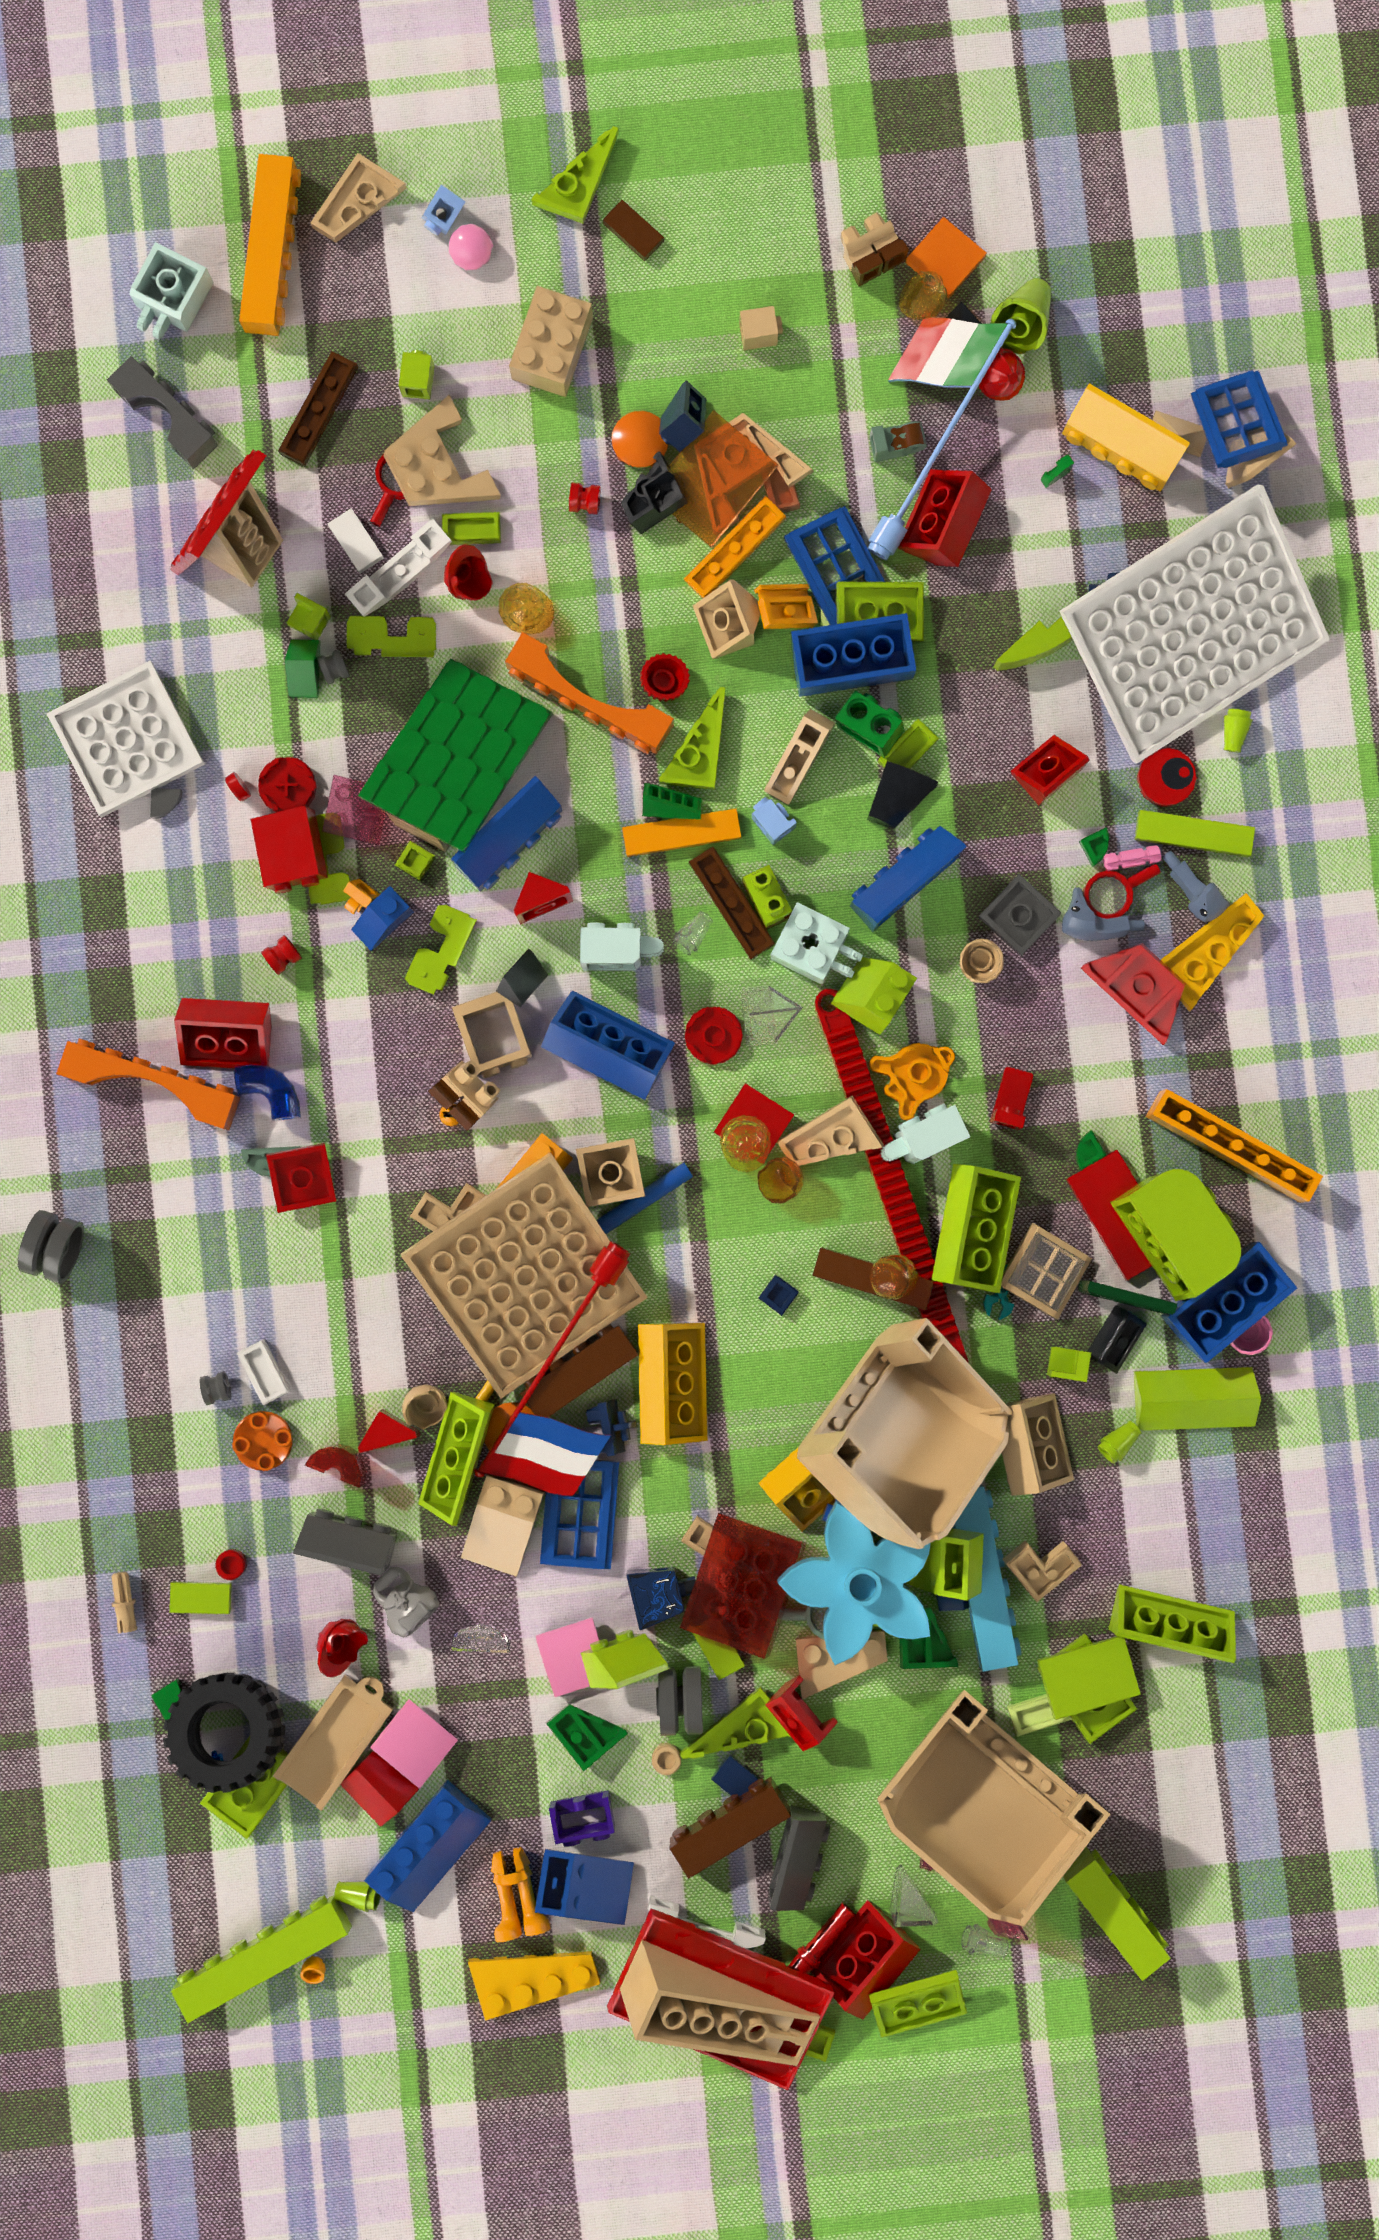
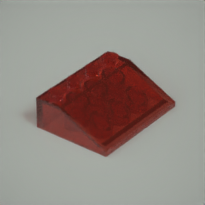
[680,1513,807,1659]

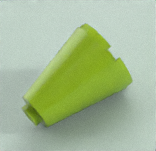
[991,278,1051,354]

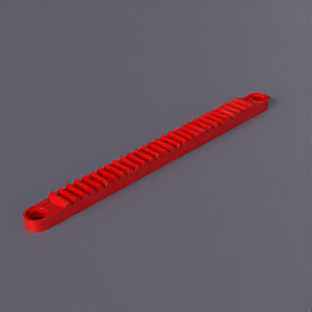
[814,988,969,1363]

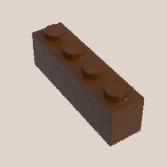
[520,1324,639,1417]
[669,1777,791,1879]

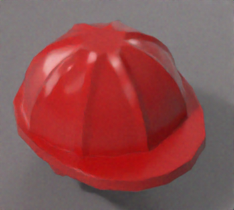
[979,348,1025,401]
[444,544,493,601]
[316,1619,368,1678]

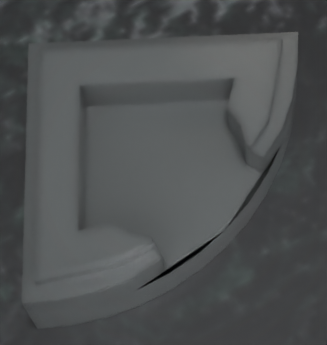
[150,788,183,819]

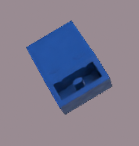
[535,1849,634,1925]

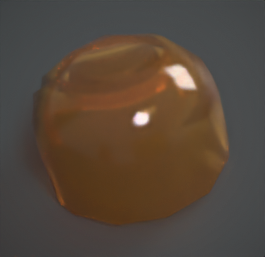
[757,1157,804,1204]
[869,1255,919,1299]

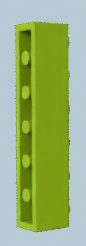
[171,1895,352,2024]

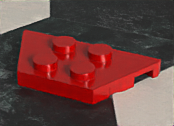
[1081,943,1186,1045]

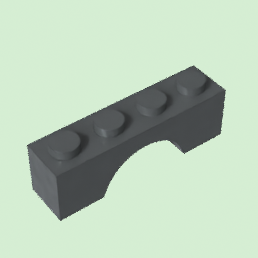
[107,356,218,470]

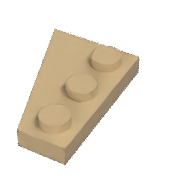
[311,153,407,243]
[777,1096,884,1167]
[795,1629,888,1700]

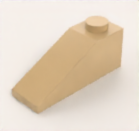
[764,709,836,805]

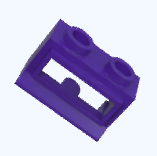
[549,1790,615,1847]

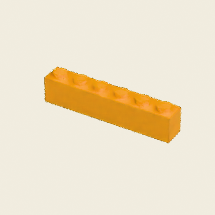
[239,154,301,336]
[1145,1089,1323,1203]

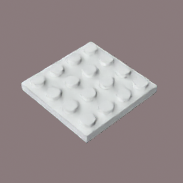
[47,661,205,818]

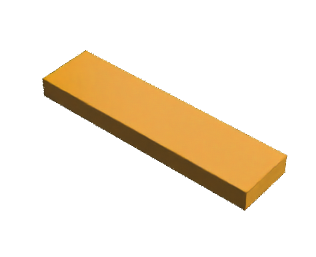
[684,496,786,599]
[622,808,741,857]

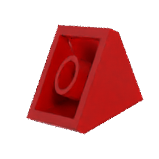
[1010,735,1090,806]
[514,872,573,925]
[340,1750,419,1827]

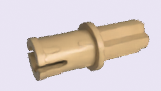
[111,1572,137,1633]

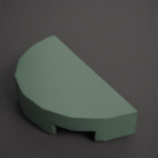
[241,1146,301,1177]

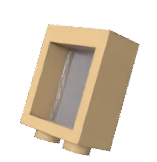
[452,992,533,1079]

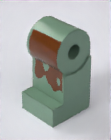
[869,421,927,462]

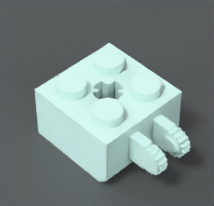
[130,242,214,340]
[771,902,863,984]
[580,923,664,971]
[880,1103,970,1164]

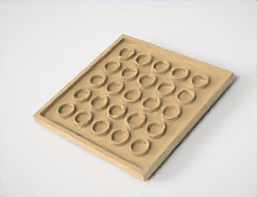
[401,1153,648,1399]

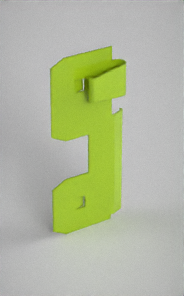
[347,616,436,658]
[308,812,350,905]
[404,905,477,995]

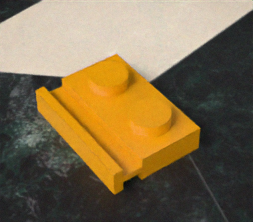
[754,584,818,629]

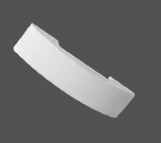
[345,518,452,617]
[648,1895,766,1949]

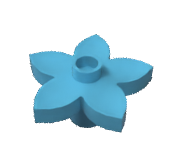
[777,1501,931,1665]

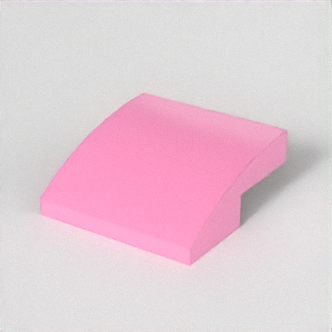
[536,1617,600,1697]
[370,1699,458,1789]

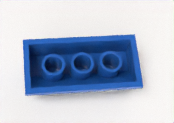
[791,613,916,697]
[451,776,562,892]
[850,826,967,932]
[541,990,675,1100]
[1161,1242,1298,1364]
[364,1780,492,1912]

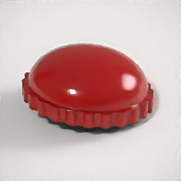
[640,653,690,702]

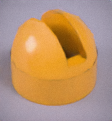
[439,1104,459,1127]
[300,1956,326,1984]

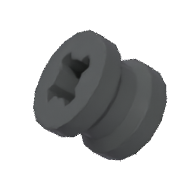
[317,649,350,685]
[199,1371,231,1405]

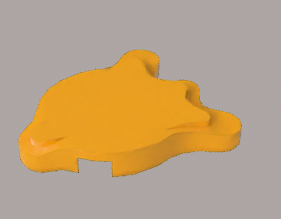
[869,1043,955,1121]

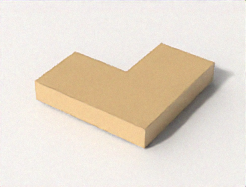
[410,1183,486,1231]
[1002,1541,1082,1602]

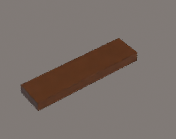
[278,351,358,467]
[689,847,775,961]
[812,1247,935,1310]

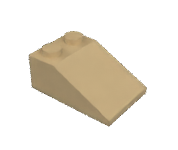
[461,1474,545,1577]

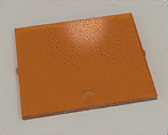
[669,410,779,548]

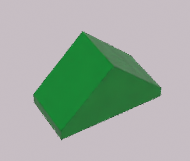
[285,639,321,698]

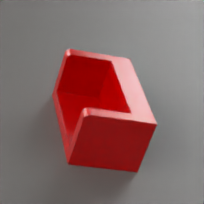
[765,1675,838,1751]

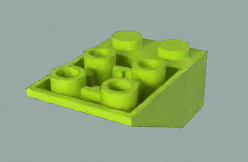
[906,1528,984,1601]

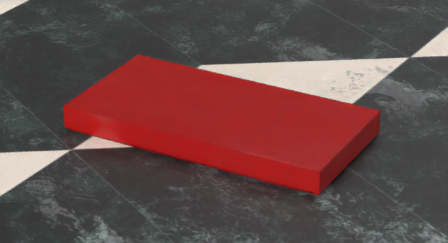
[1065,1150,1152,1281]

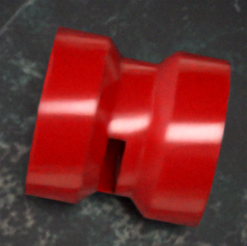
[569,482,601,515]
[261,935,302,975]

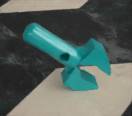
[982,1264,1014,1320]

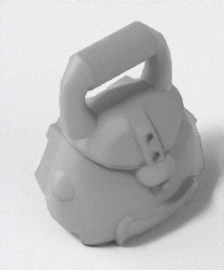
[373,1567,439,1638]

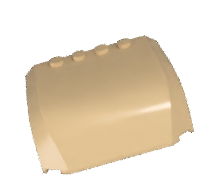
[797,1318,1013,1549]
[877,1690,1111,1927]

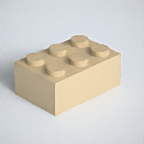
[509,286,593,397]

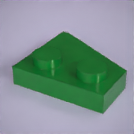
[899,1606,958,1669]
[546,1704,628,1771]

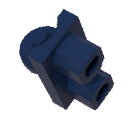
[586,1399,637,1457]

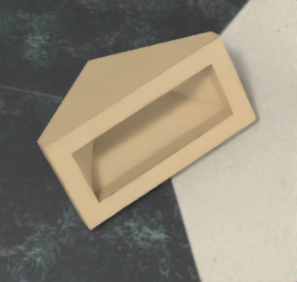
[1152,410,1207,457]

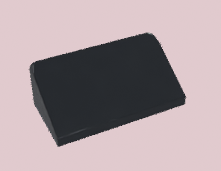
[496,949,548,1007]
[1087,1306,1147,1374]

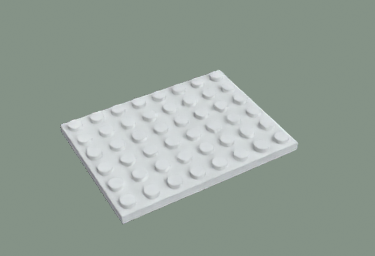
[1059,484,1330,763]

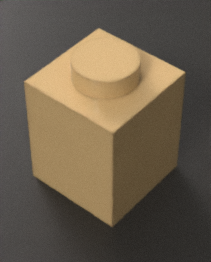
[739,306,783,350]

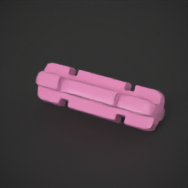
[1103,845,1161,871]

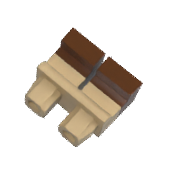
[841,212,908,287]
[428,1061,500,1131]

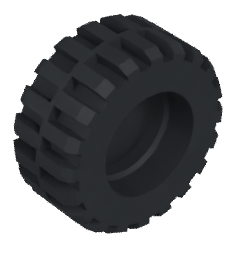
[163,1672,285,1793]

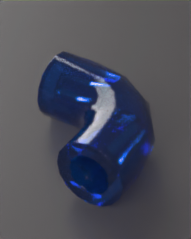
[234,1064,301,1121]

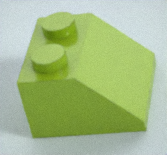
[831,957,917,1035]
[581,1630,669,1689]

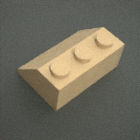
[1001,1393,1074,1496]

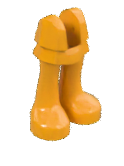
[491,1847,551,1942]

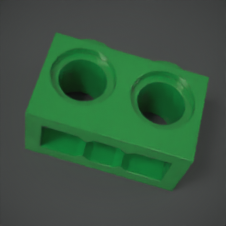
[835,690,905,758]

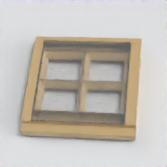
[1001,1223,1092,1320]

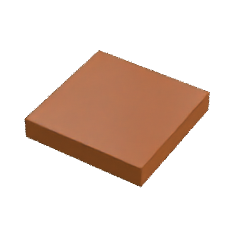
[905,217,987,299]

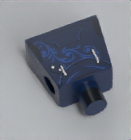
[626,1567,699,1630]

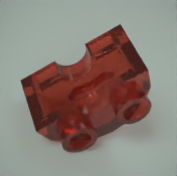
[304,1444,367,1488]

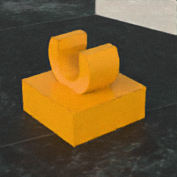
[343,879,380,914]

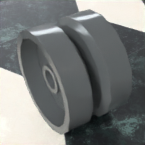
[18,1210,84,1284]
[656,1666,703,1736]

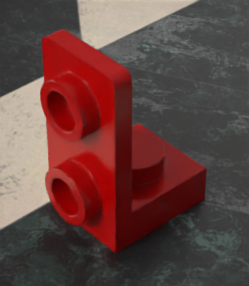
[990,1067,1033,1130]

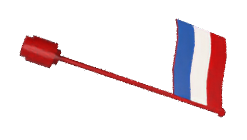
[474,1241,631,1496]

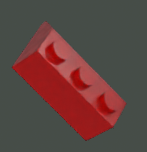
[898,469,992,567]
[174,998,272,1070]
[811,1900,921,2020]

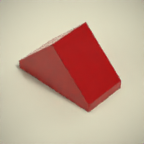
[358,1409,420,1453]

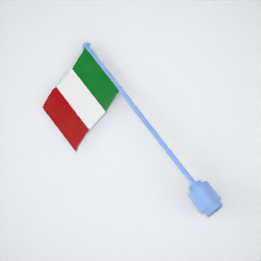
[867,318,1016,560]

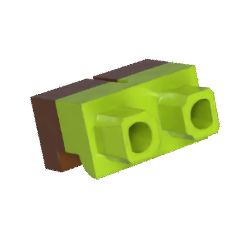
[742,865,792,930]

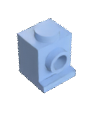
[422,185,465,236]
[752,797,797,845]

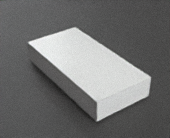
[328,508,384,574]
[237,1339,291,1405]

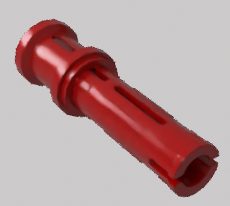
[787,1902,856,1975]

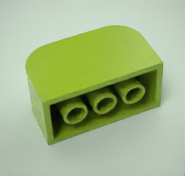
[1110,1169,1241,1301]

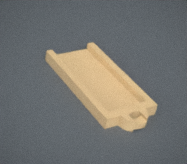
[273,1674,393,1811]

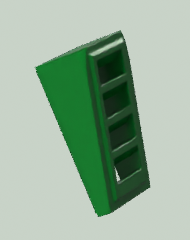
[642,783,702,820]

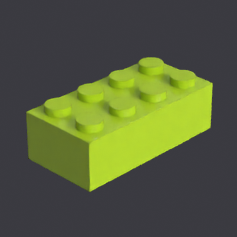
[932,1164,1021,1293]
[1063,1847,1171,1981]

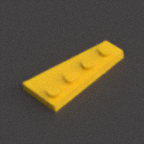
[1161,893,1264,1011]
[468,1951,601,2021]

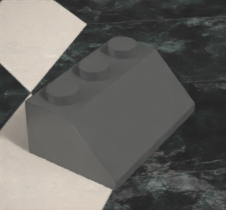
[293,1509,398,1575]
[768,1805,830,1911]

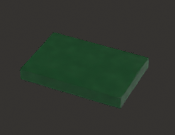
[1077,1281,1178,1315]

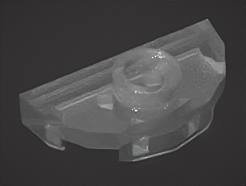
[451,1624,511,1653]

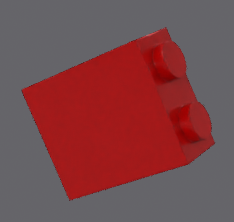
[250,805,328,894]

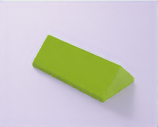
[1133,1367,1261,1431]
[418,1392,495,1526]
[1109,1584,1236,1663]

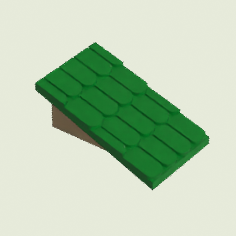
[358,658,553,853]

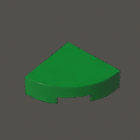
[1041,454,1074,488]
[1079,827,1109,867]
[1076,1130,1106,1170]
[151,1678,182,1720]

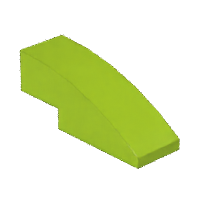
[993,616,1073,671]

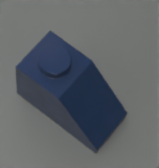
[659,380,707,452]

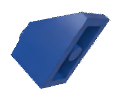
[351,886,414,951]

